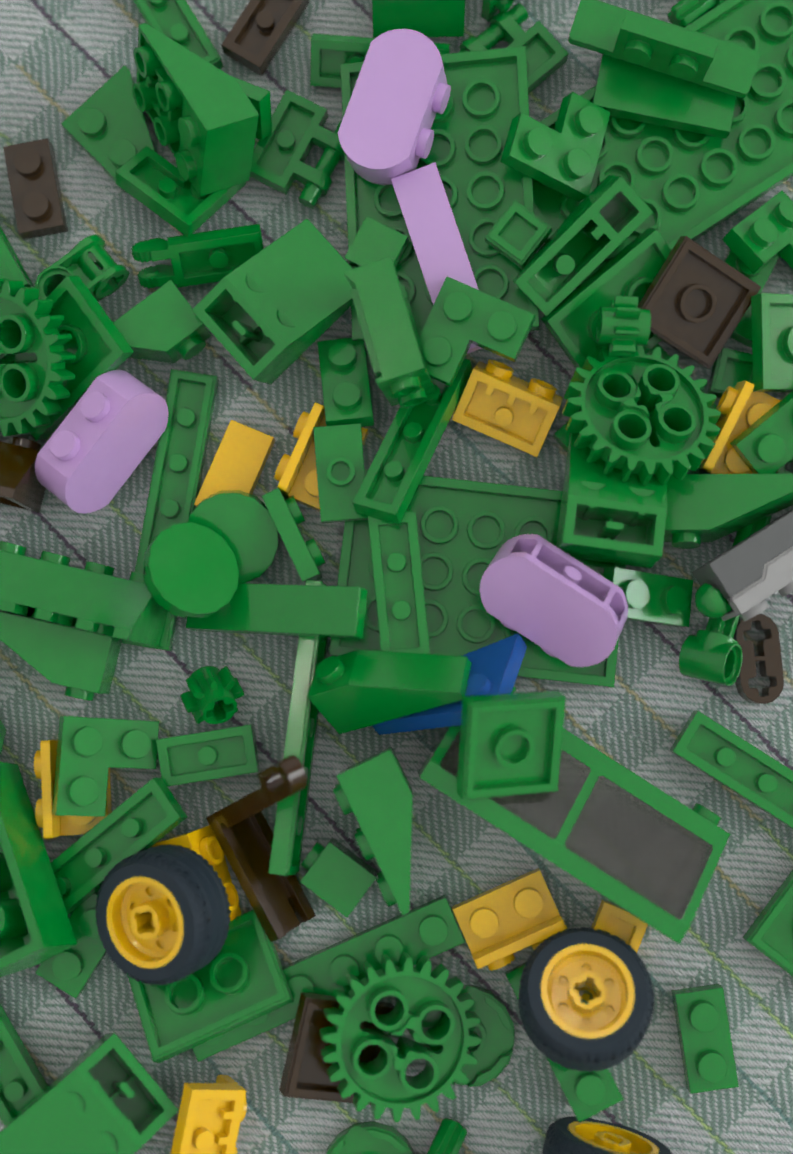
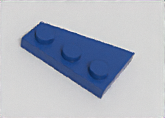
[371,633,527,735]

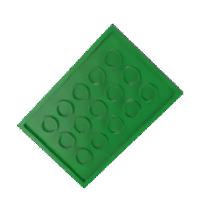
[340,46,540,343]
[329,469,626,687]

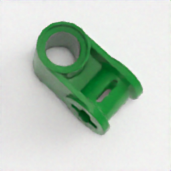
[35,235,129,302]

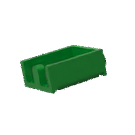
[344,256,437,408]

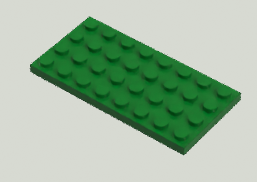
[532,0,793,288]

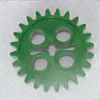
[0,278,76,437]
[562,346,721,486]
[320,952,482,1123]

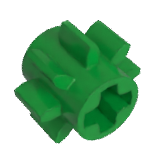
[596,295,651,357]
[180,666,244,724]

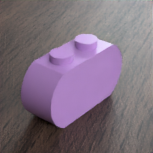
[338,29,451,185]
[35,370,169,514]
[480,534,628,667]

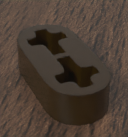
[733,614,784,704]

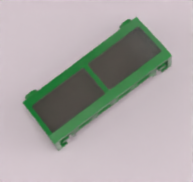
[418,687,730,944]

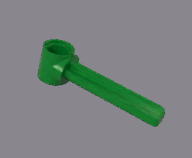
[679,515,772,686]

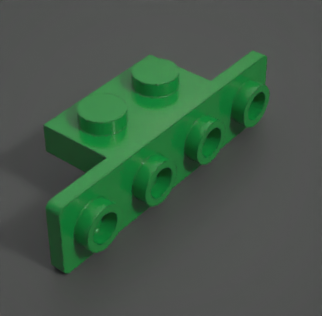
[568,0,761,98]

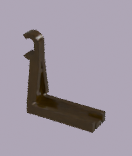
[206,754,316,942]

